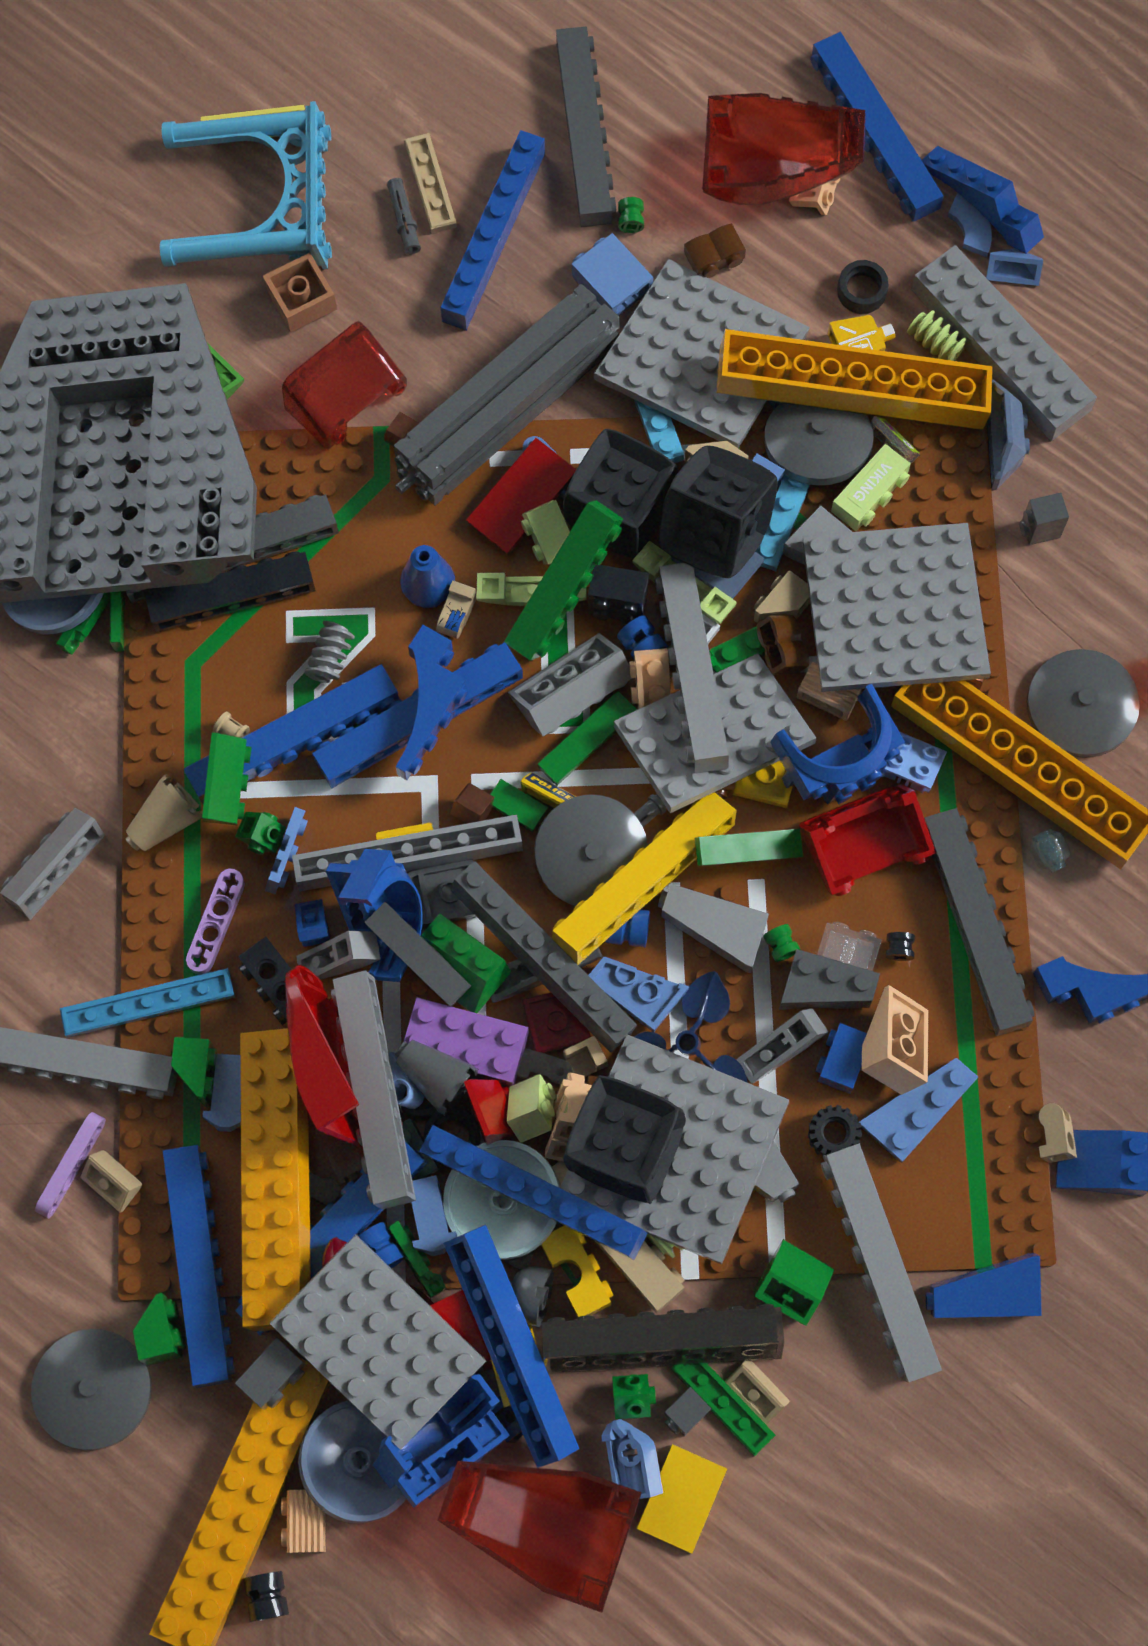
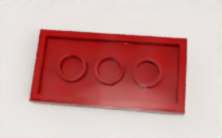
[466,438,577,555]

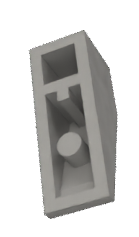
[296,931,380,980]
[736,1008,829,1084]

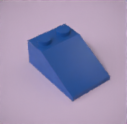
[1056,1130,1148,1196]

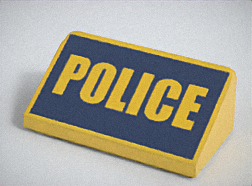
[521,773,576,808]

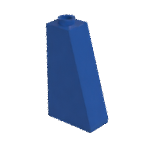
[925,1253,1042,1318]

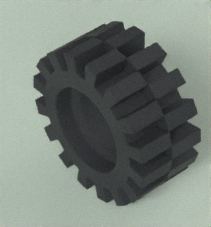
[808,1105,862,1156]

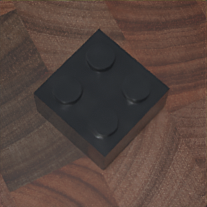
[588,565,649,624]

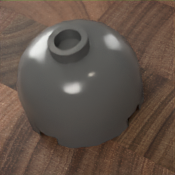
[509,1266,554,1327]

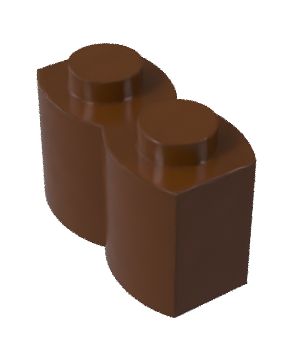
[684,223,746,278]
[757,615,810,675]

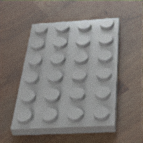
[614,654,816,813]
[270,1234,486,1450]

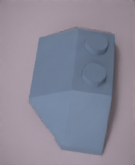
[986,379,1030,490]

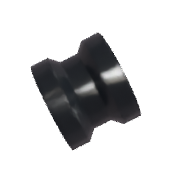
[886,932,915,961]

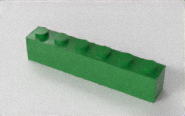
[504,500,623,661]

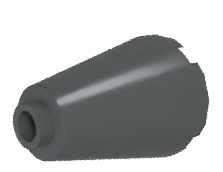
[395,1040,479,1116]

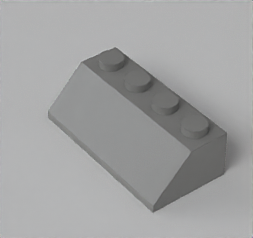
[508,633,632,736]
[0,808,105,920]

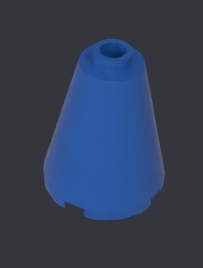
[400,545,455,608]

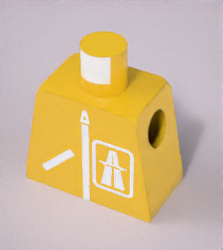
[827,315,896,351]

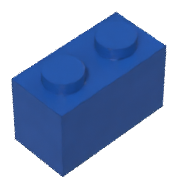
[815,1023,867,1094]

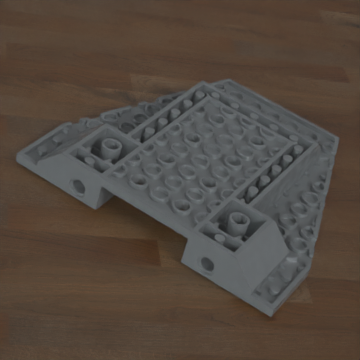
[0,283,257,603]

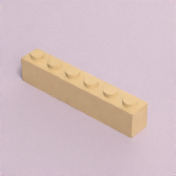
[552,1161,685,1314]

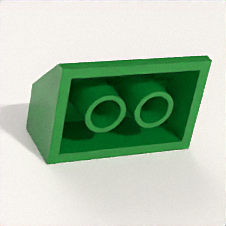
[202,733,252,826]
[421,913,511,1013]

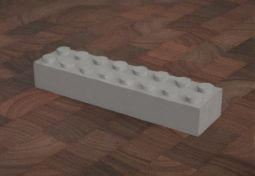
[911,245,1097,441]

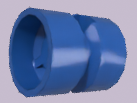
[617,615,668,660]
[606,910,650,947]
[358,1222,405,1269]

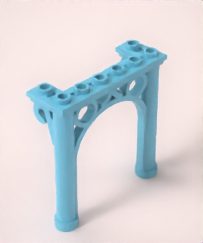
[160,101,332,269]

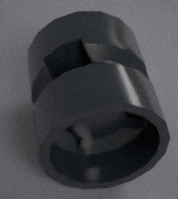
[243,1571,289,1622]

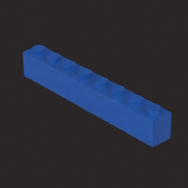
[810,31,944,222]
[440,130,545,331]
[312,642,523,789]
[184,664,399,805]
[419,1125,648,1260]
[235,1140,428,1335]
[163,1145,236,1388]
[444,1225,580,1468]

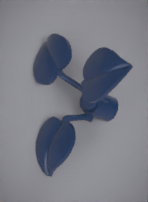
[635,971,748,1083]

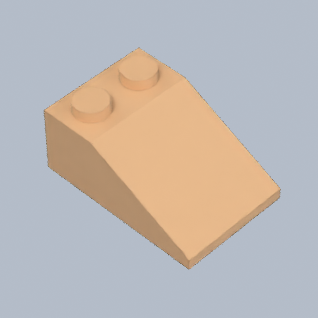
[862,985,928,1095]

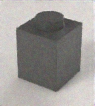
[664,1387,711,1436]

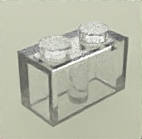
[817,922,882,971]

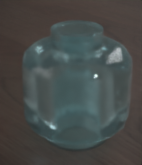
[1029,828,1071,872]

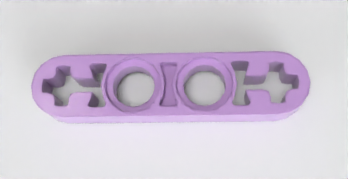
[186,869,245,975]
[35,1112,106,1218]

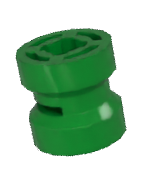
[618,197,644,233]
[763,924,801,962]

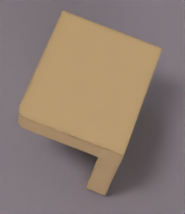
[563,1036,607,1077]

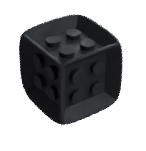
[563,428,678,558]
[658,445,777,578]
[563,1075,686,1204]

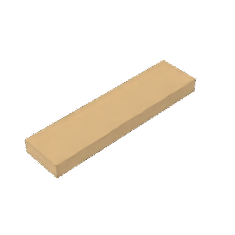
[404,133,457,234]

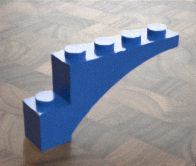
[922,146,1044,254]
[396,625,468,780]
[1033,956,1148,1024]

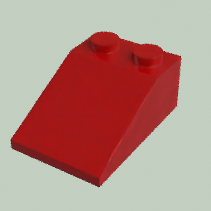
[464,1079,518,1145]

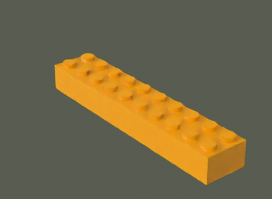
[716,329,992,430]
[891,680,1148,870]
[240,1028,311,1332]
[149,1357,331,1646]

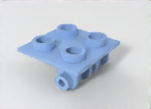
[881,732,947,794]

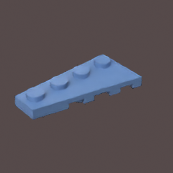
[858,1058,978,1163]

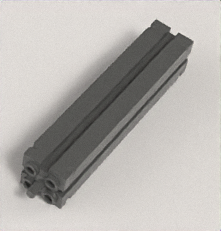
[394,284,619,506]

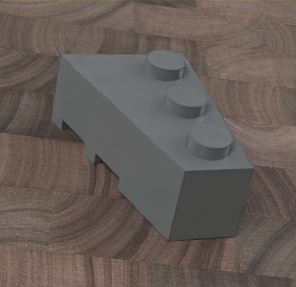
[779,949,880,1010]

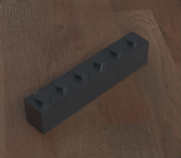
[144,551,316,632]

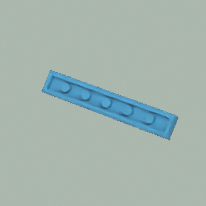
[60,968,235,1038]

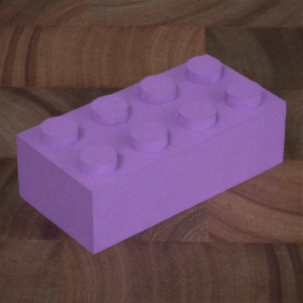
[404,998,529,1088]

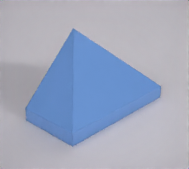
[986,248,1043,286]

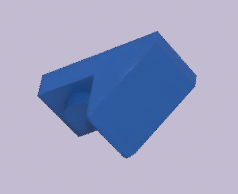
[295,899,330,947]

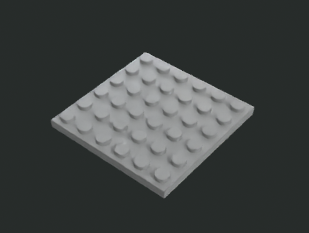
[594,259,810,448]
[802,523,991,692]
[560,1035,789,1265]

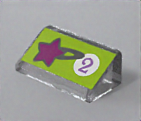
[871,416,920,463]

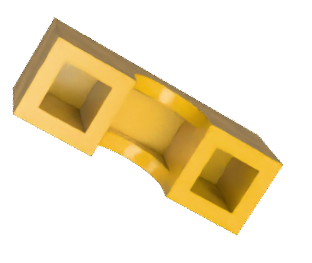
[541,1226,614,1321]

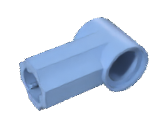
[389,1052,424,1109]

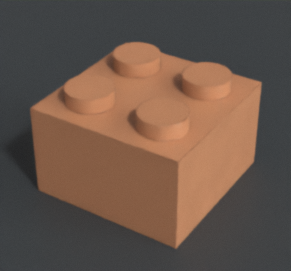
[263,253,337,333]

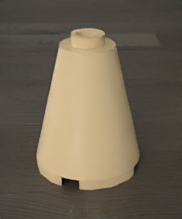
[126,774,203,851]

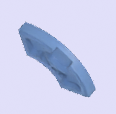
[948,193,992,257]

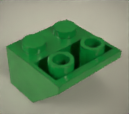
[171,1037,217,1108]
[753,1239,834,1326]
[133,1293,185,1366]

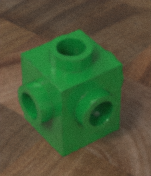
[235,812,286,855]
[612,1374,656,1419]

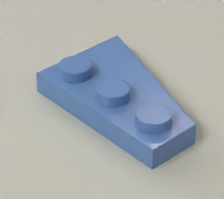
[265,807,308,894]
[588,957,689,1032]

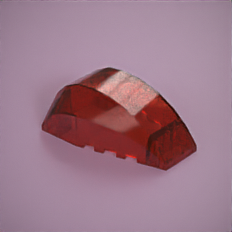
[702,93,866,206]
[437,1461,642,1613]

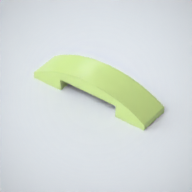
[632,541,737,624]
[476,573,587,606]

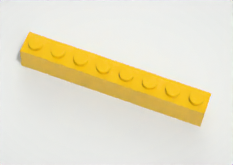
[552,792,736,965]

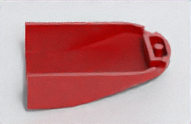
[285,965,363,1148]

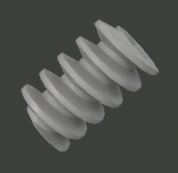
[304,621,355,683]

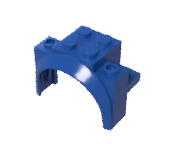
[770,684,906,805]
[326,849,423,982]
[373,1374,510,1508]

